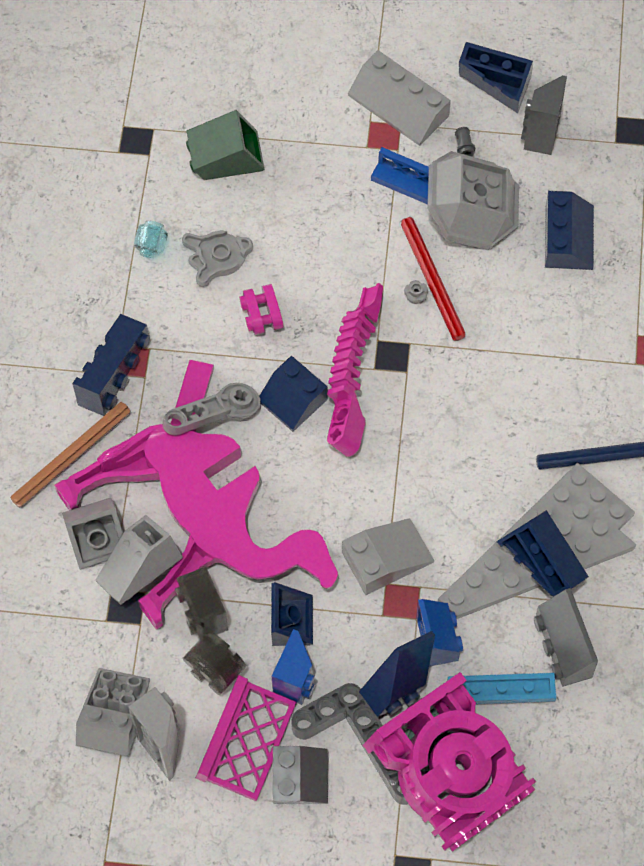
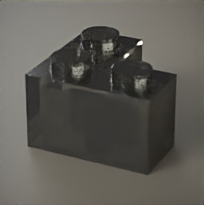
[174,566,228,642]

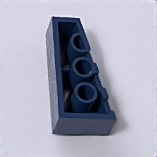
[72,314,150,416]

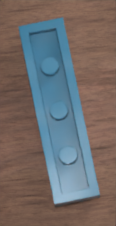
[447,673,556,704]

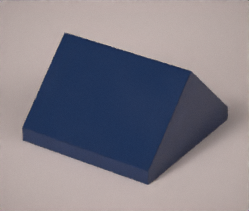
[271,582,313,646]

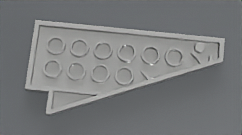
[438,463,636,619]

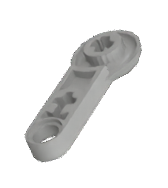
[163,383,260,435]

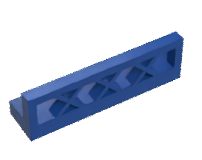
[371,147,429,205]

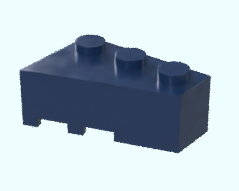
[459,42,533,113]

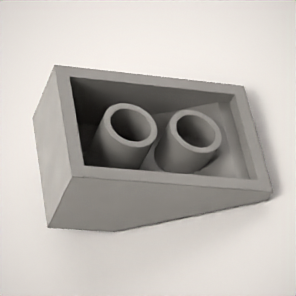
[342,518,434,595]

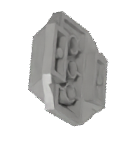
[427,151,519,250]

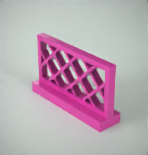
[195,675,296,801]

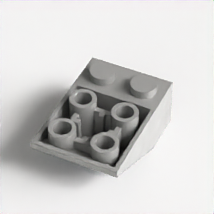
[95,515,183,605]
[76,668,150,757]

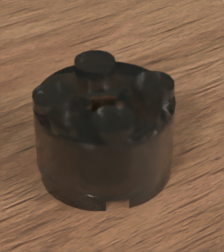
[182,632,246,695]

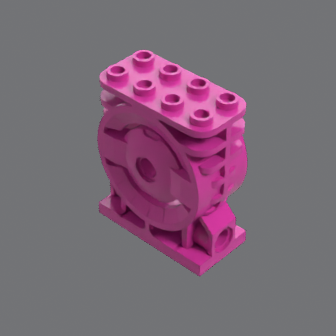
[363,672,536,852]

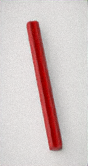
[401,217,465,341]

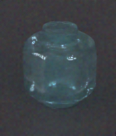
[134,221,168,258]

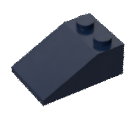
[359,631,435,717]

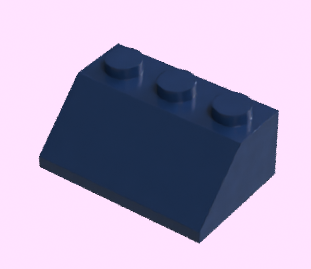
[545,190,594,270]

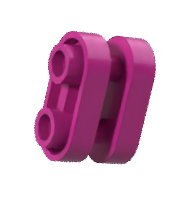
[239,284,283,335]

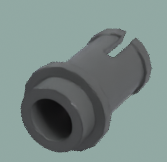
[455,127,476,157]

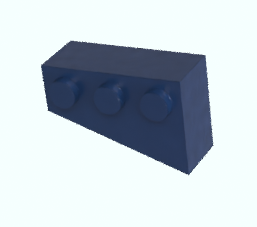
[496,510,589,597]

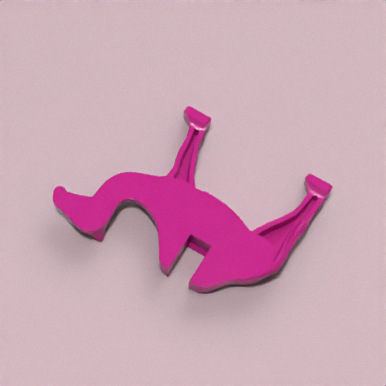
[54,423,338,630]

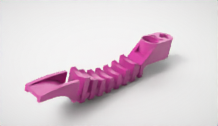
[327,283,383,457]

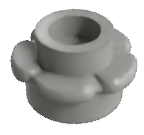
[404,280,428,304]

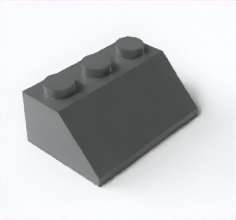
[521,75,567,155]
[534,588,598,687]

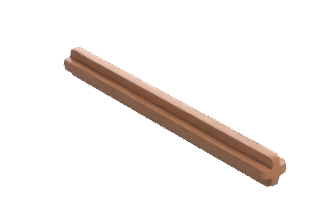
[10,402,130,507]

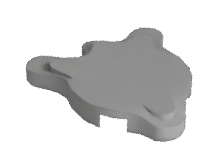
[182,230,253,287]

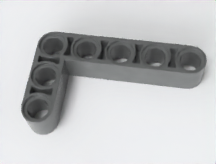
[291,683,408,805]

